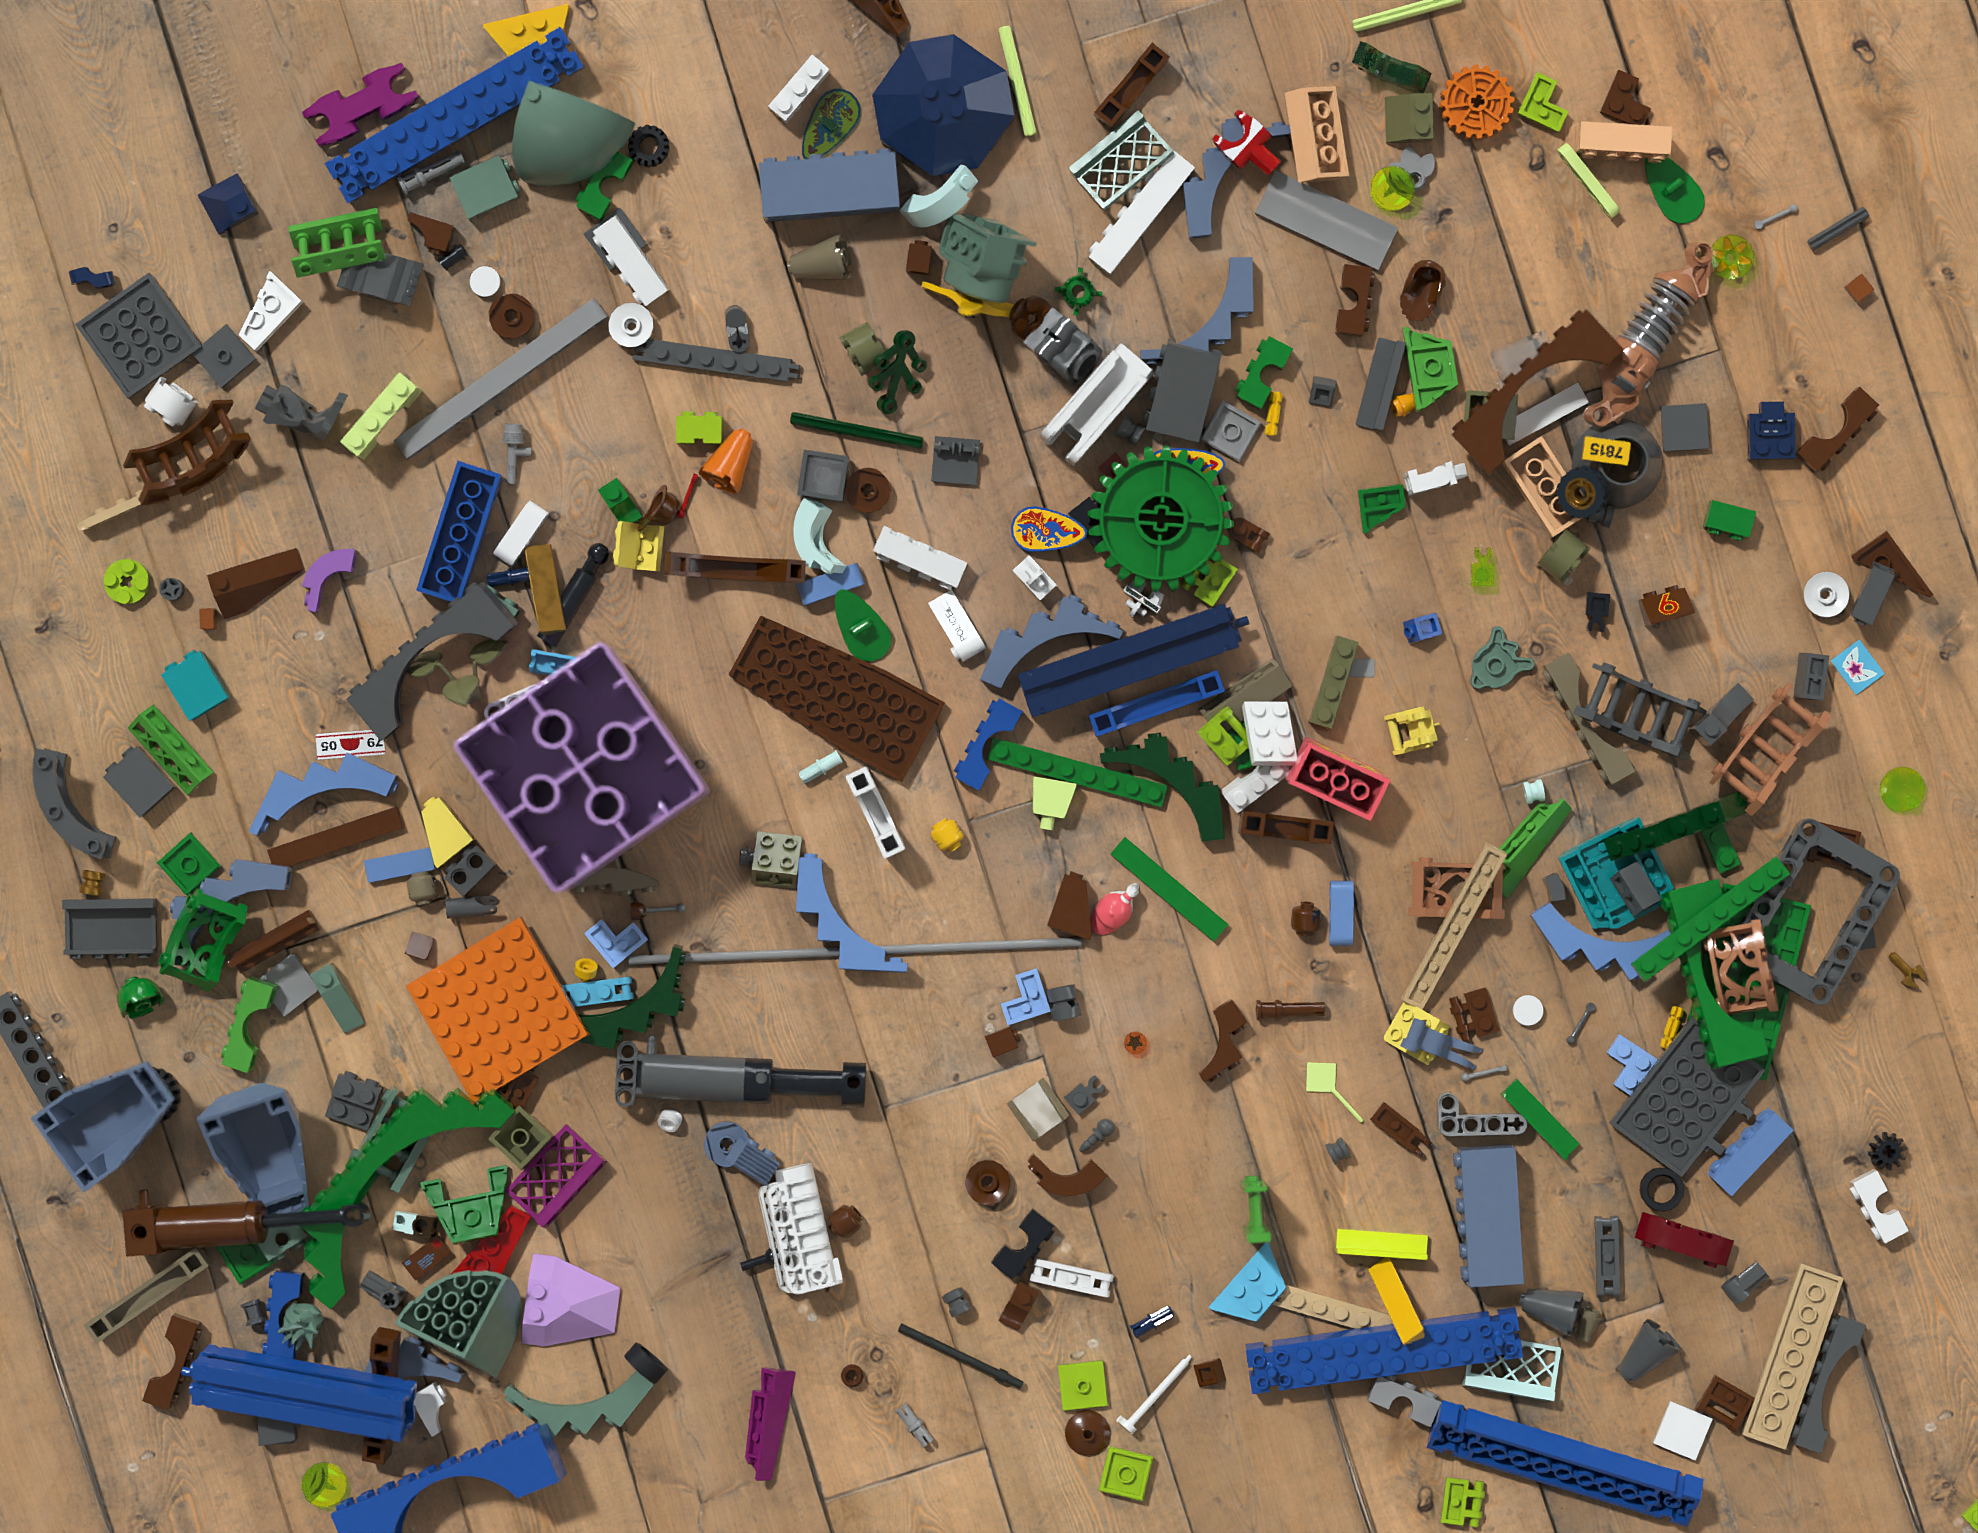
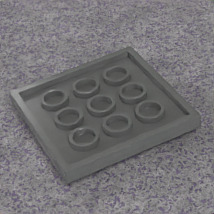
[75,272,202,399]

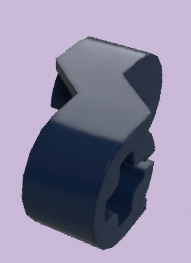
[69,267,116,289]

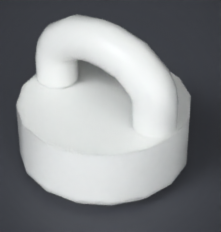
[657,1109,682,1132]

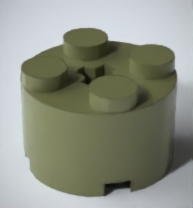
[839,322,885,376]
[1538,529,1591,583]

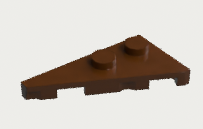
[1851,530,1933,597]

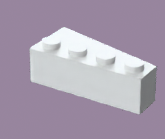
[873,526,968,591]

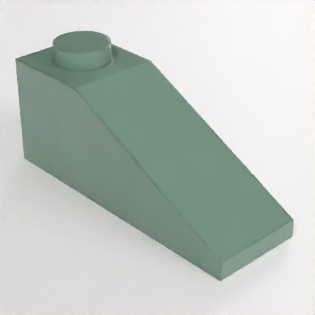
[310,963,365,1033]

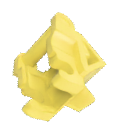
[1384,706,1440,756]

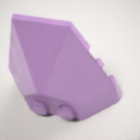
[522,1253,620,1346]

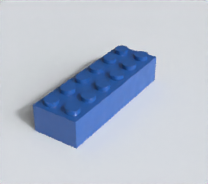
[416,461,503,602]

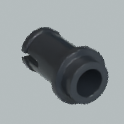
[438,244,468,271]

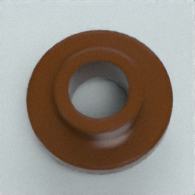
[841,1364,864,1387]

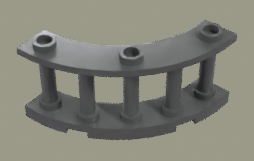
[1573,662,1707,761]
[33,748,116,859]

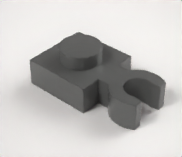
[1064,1075,1105,1115]

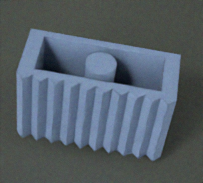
[725,1137,780,1186]

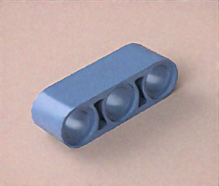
[796,563,865,606]
[1329,881,1354,946]

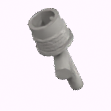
[502,423,531,484]

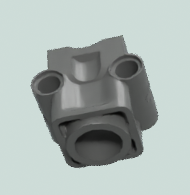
[1024,307,1102,385]

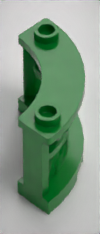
[158,888,247,992]

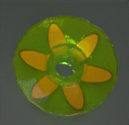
[1711,234,1754,280]

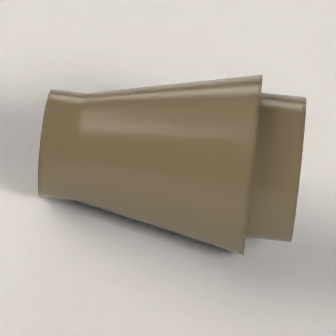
[1577,1307,1601,1342]

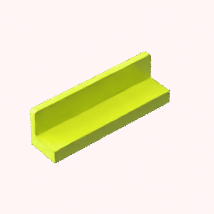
[1335,1229,1428,1260]

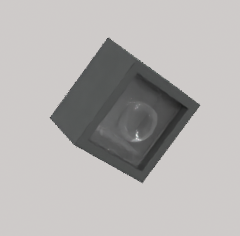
[797,450,849,503]

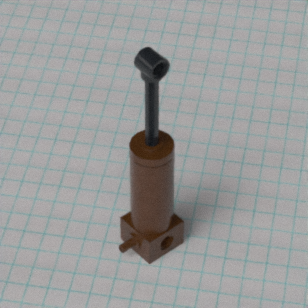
[122,1189,371,1257]

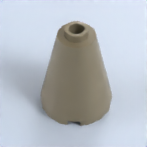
[787,234,852,280]

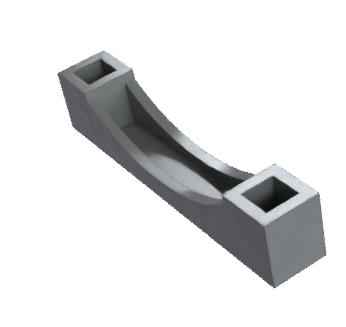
[1790,1314,1866,1454]

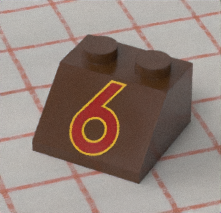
[1638,585,1695,626]

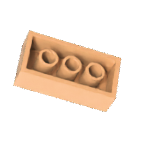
[1285,86,1349,183]
[1575,121,1672,163]
[1502,436,1583,538]

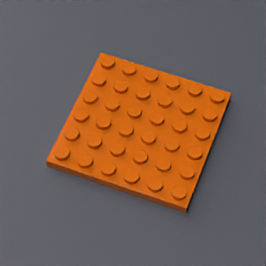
[406,917,589,1103]

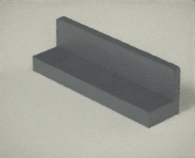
[1356,338,1406,432]

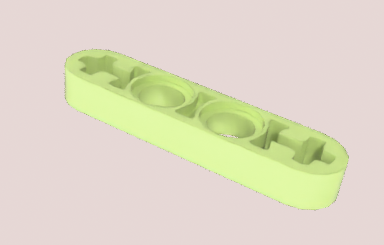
[1557,143,1620,219]

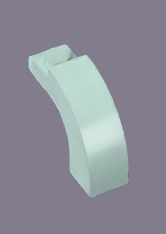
[899,165,978,227]
[793,498,846,574]

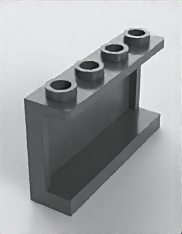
[1143,339,1221,442]
[62,898,158,959]

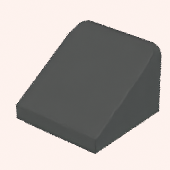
[1309,376,1336,407]

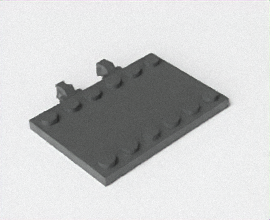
[1609,1015,1765,1177]

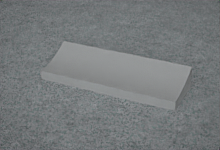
[1255,170,1398,271]

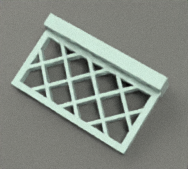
[1462,1340,1561,1402]

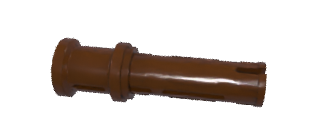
[1256,1000,1325,1020]

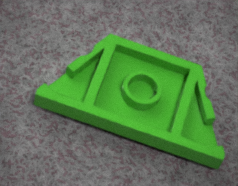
[1402,327,1458,412]

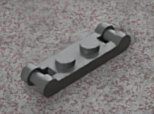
[1594,1216,1620,1298]

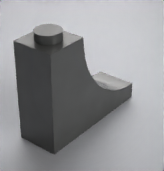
[1688,683,1754,746]

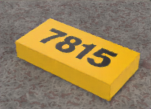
[1581,436,1631,466]

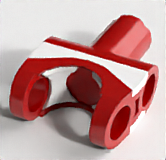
[1212,109,1281,176]

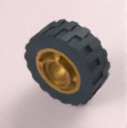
[1556,466,1610,518]

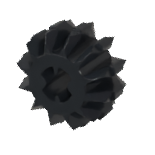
[1867,1132,1907,1171]

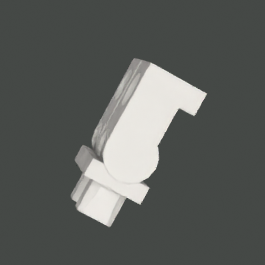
[1403,461,1468,496]

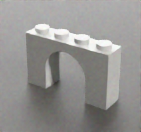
[845,767,906,859]

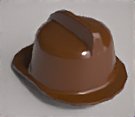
[637,485,679,531]

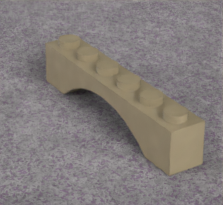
[1542,653,1635,785]
[83,1248,213,1344]

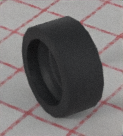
[1639,1167,1684,1212]
[624,1342,667,1384]

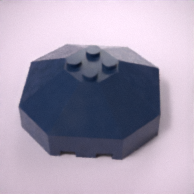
[872,34,1015,176]

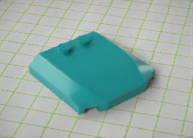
[1557,817,1674,929]

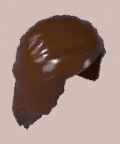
[1400,260,1446,321]

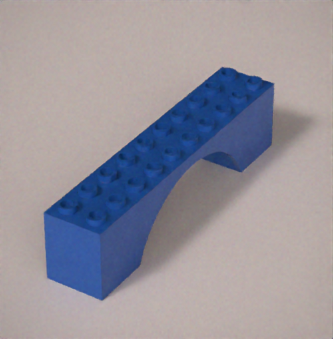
[330,1422,567,1533]

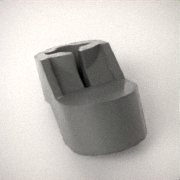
[725,305,749,352]

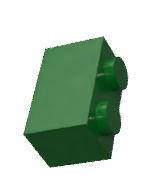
[1703,500,1756,541]

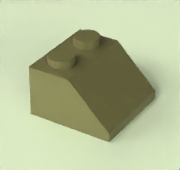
[1385,93,1434,143]
[488,1105,555,1170]

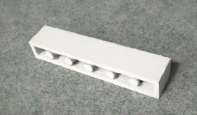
[1088,151,1195,276]

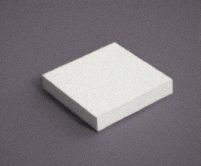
[1653,1401,1712,1461]

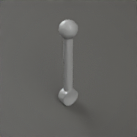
[1754,204,1798,229]
[1461,1065,1508,1082]

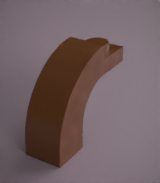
[1027,1153,1108,1196]

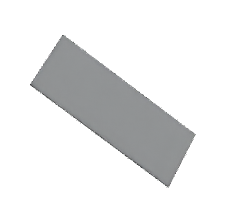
[1348,659,1375,677]

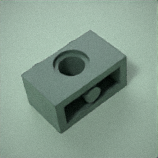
[258,1226,307,1262]

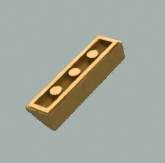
[525,544,566,636]

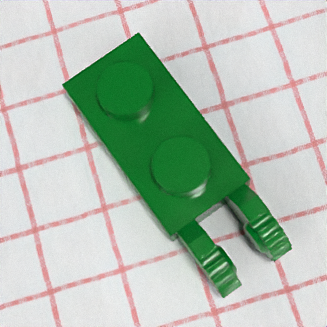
[1701,823,1741,873]

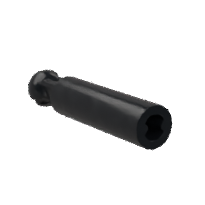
[537,543,610,647]

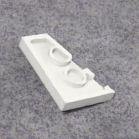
[239,271,303,352]

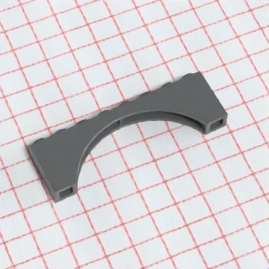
[346,582,519,741]

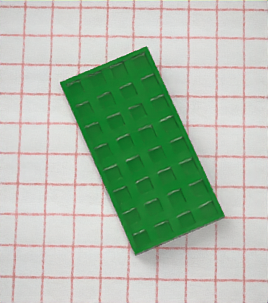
[1687,883,1811,1081]

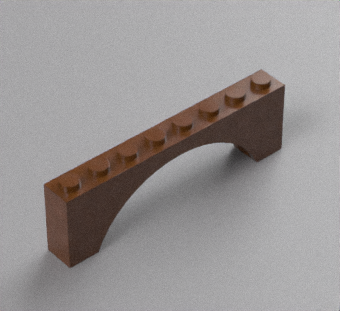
[1451,309,1624,475]

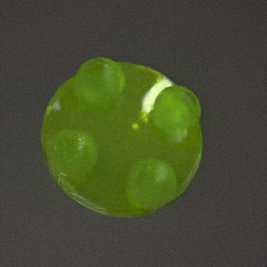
[1880,767,1925,812]

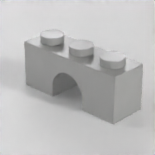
[1366,1375,1441,1427]

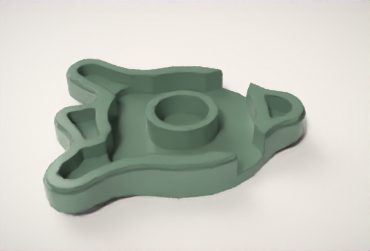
[1470,626,1535,689]

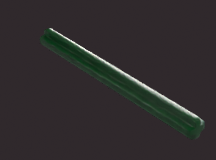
[790,412,923,449]

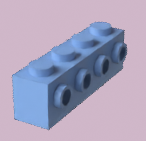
[1707,1107,1794,1196]

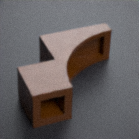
[1198,999,1247,1083]

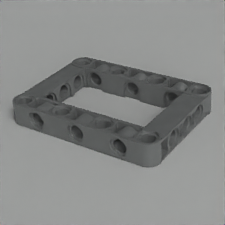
[1728,818,1900,1005]

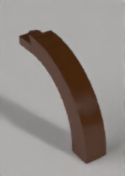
[664,552,806,583]

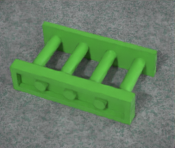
[288,208,386,278]
[1240,1176,1271,1243]

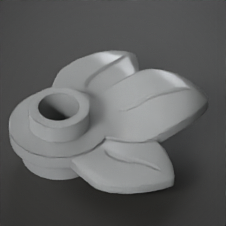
[1390,146,1435,191]

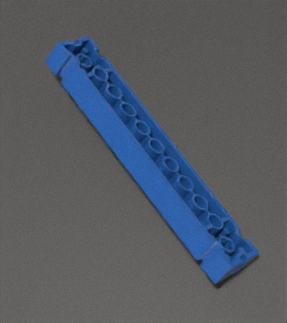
[324,27,585,204]
[1245,1307,1523,1394]
[1426,1400,1704,1527]

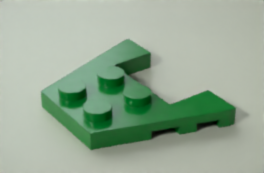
[420,1165,509,1245]

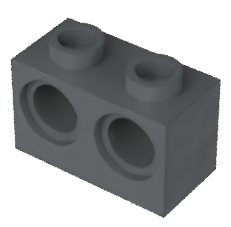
[444,845,497,897]

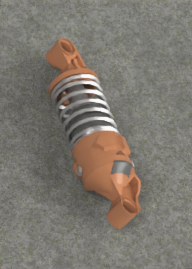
[1584,242,1715,426]

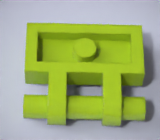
[1180,558,1238,607]
[1440,1477,1485,1527]

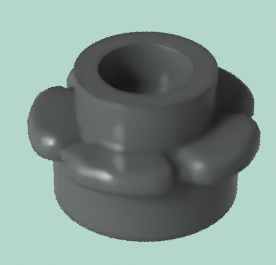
[739,847,754,869]

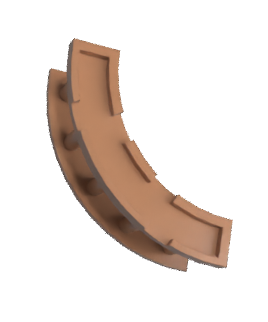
[1709,682,1832,816]

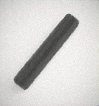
[1807,207,1869,250]

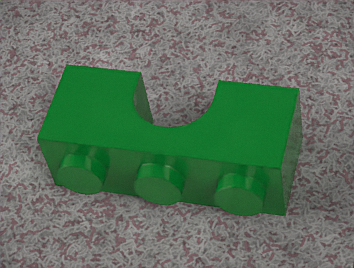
[575,151,634,221]
[1235,336,1293,410]

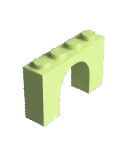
[340,372,422,460]

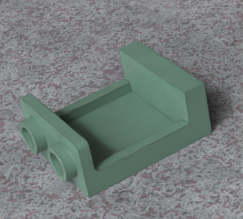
[449,155,521,221]

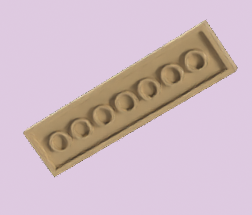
[1741,1263,1844,1450]

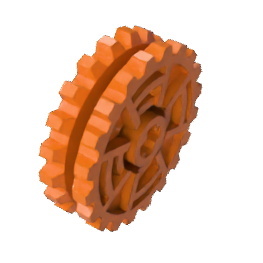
[1439,64,1515,141]

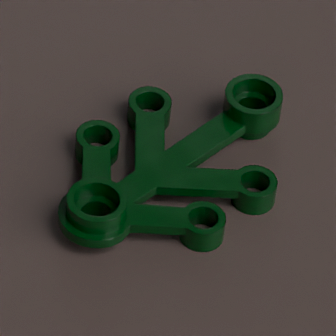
[868,330,927,414]

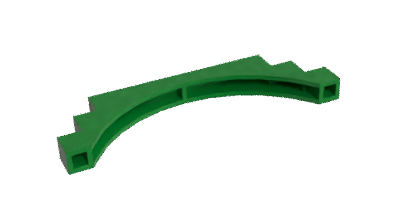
[300,1087,515,1309]

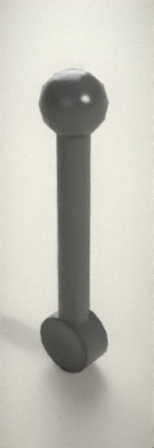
[1566,1003,1595,1045]

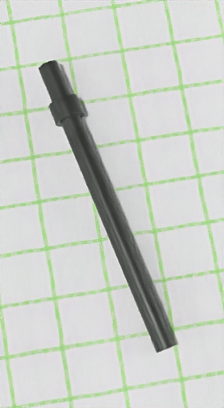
[898,1323,1024,1389]

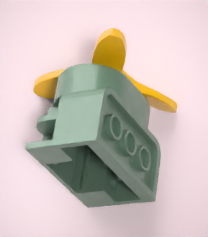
[921,212,1037,318]

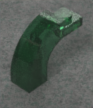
[1352,41,1432,93]

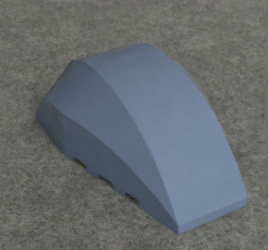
[30,1061,175,1193]
[197,1083,309,1214]

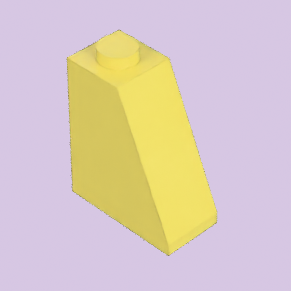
[421,797,475,868]

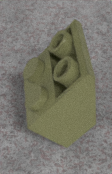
[1464,390,1518,440]

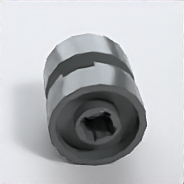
[1046,984,1081,1021]

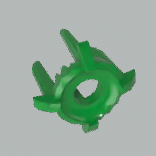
[1054,267,1102,316]

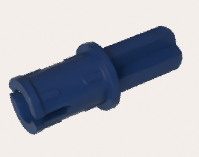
[487,567,530,587]
[1130,1306,1175,1338]

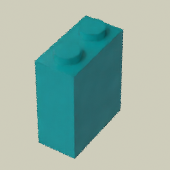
[161,650,231,721]

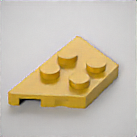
[483,4,569,57]

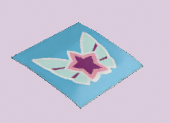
[1831,639,1885,695]

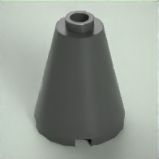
[1519,1289,1584,1337]
[1619,1319,1680,1382]

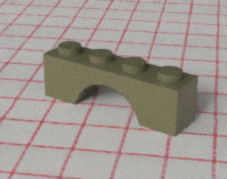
[1308,635,1359,729]

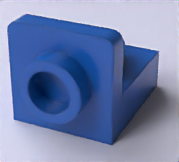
[1403,613,1442,644]

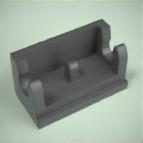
[1793,653,1829,701]
[1610,861,1661,917]

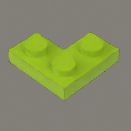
[1517,72,1569,133]

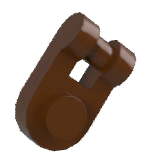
[1228,518,1270,553]

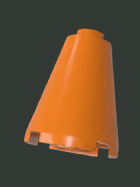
[698,429,754,494]

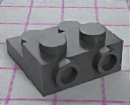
[325,1071,383,1131]

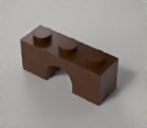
[1335,264,1375,337]

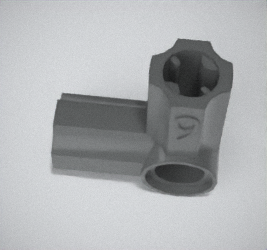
[359,1270,408,1311]

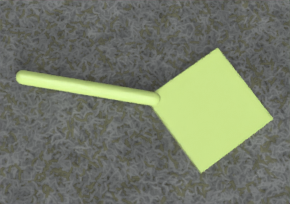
[1306,1062,1363,1123]

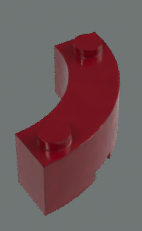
[1634,1212,1734,1268]

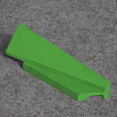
[1491,799,1572,898]

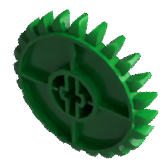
[1087,446,1234,593]

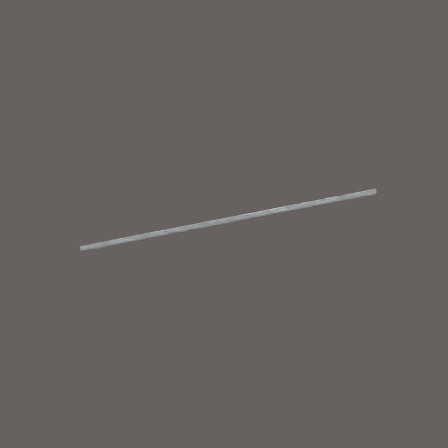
[629,937,1081,965]

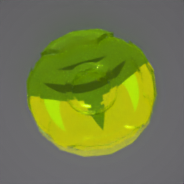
[1370,165,1415,211]
[301,1462,347,1508]

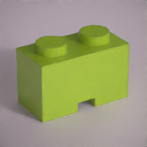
[676,411,723,445]

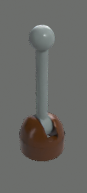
[630,902,685,920]

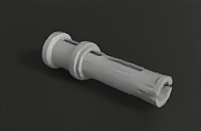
[397,151,465,196]

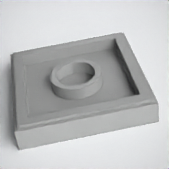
[1200,400,1262,462]
[260,953,318,1017]

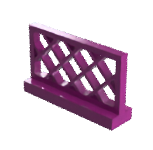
[505,1124,608,1228]

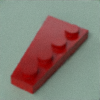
[451,1205,531,1274]

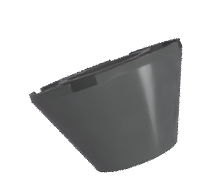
[1572,418,1663,509]

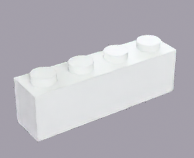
[593,215,669,306]

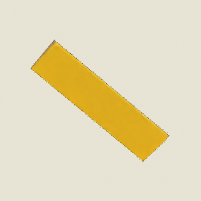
[1368,1257,1424,1346]

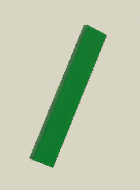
[1110,837,1229,941]

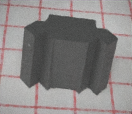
[337,253,424,306]

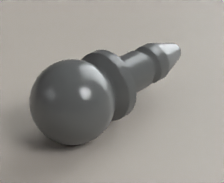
[1079,1119,1115,1152]

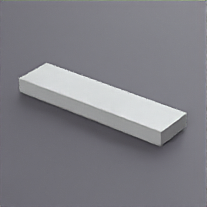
[1505,383,1589,446]

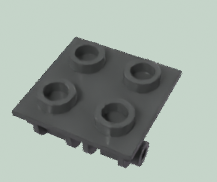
[931,436,980,485]

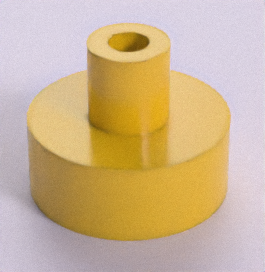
[574,958,598,982]

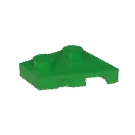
[1357,483,1406,534]

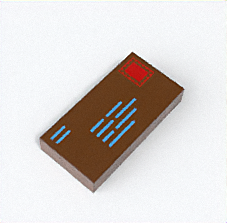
[402,1235,451,1280]

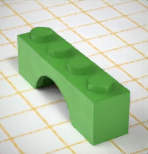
[221,976,278,1073]

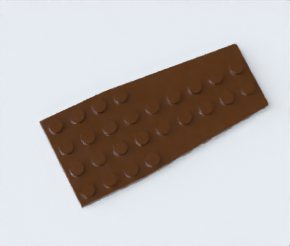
[729,616,945,782]

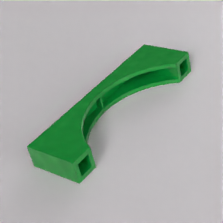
[1661,879,1769,1070]

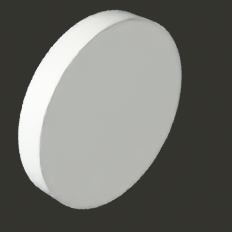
[470,266,500,297]
[1513,995,1543,1025]

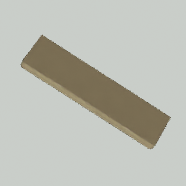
[1199,658,1292,731]

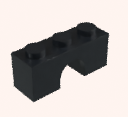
[991,1207,1055,1280]

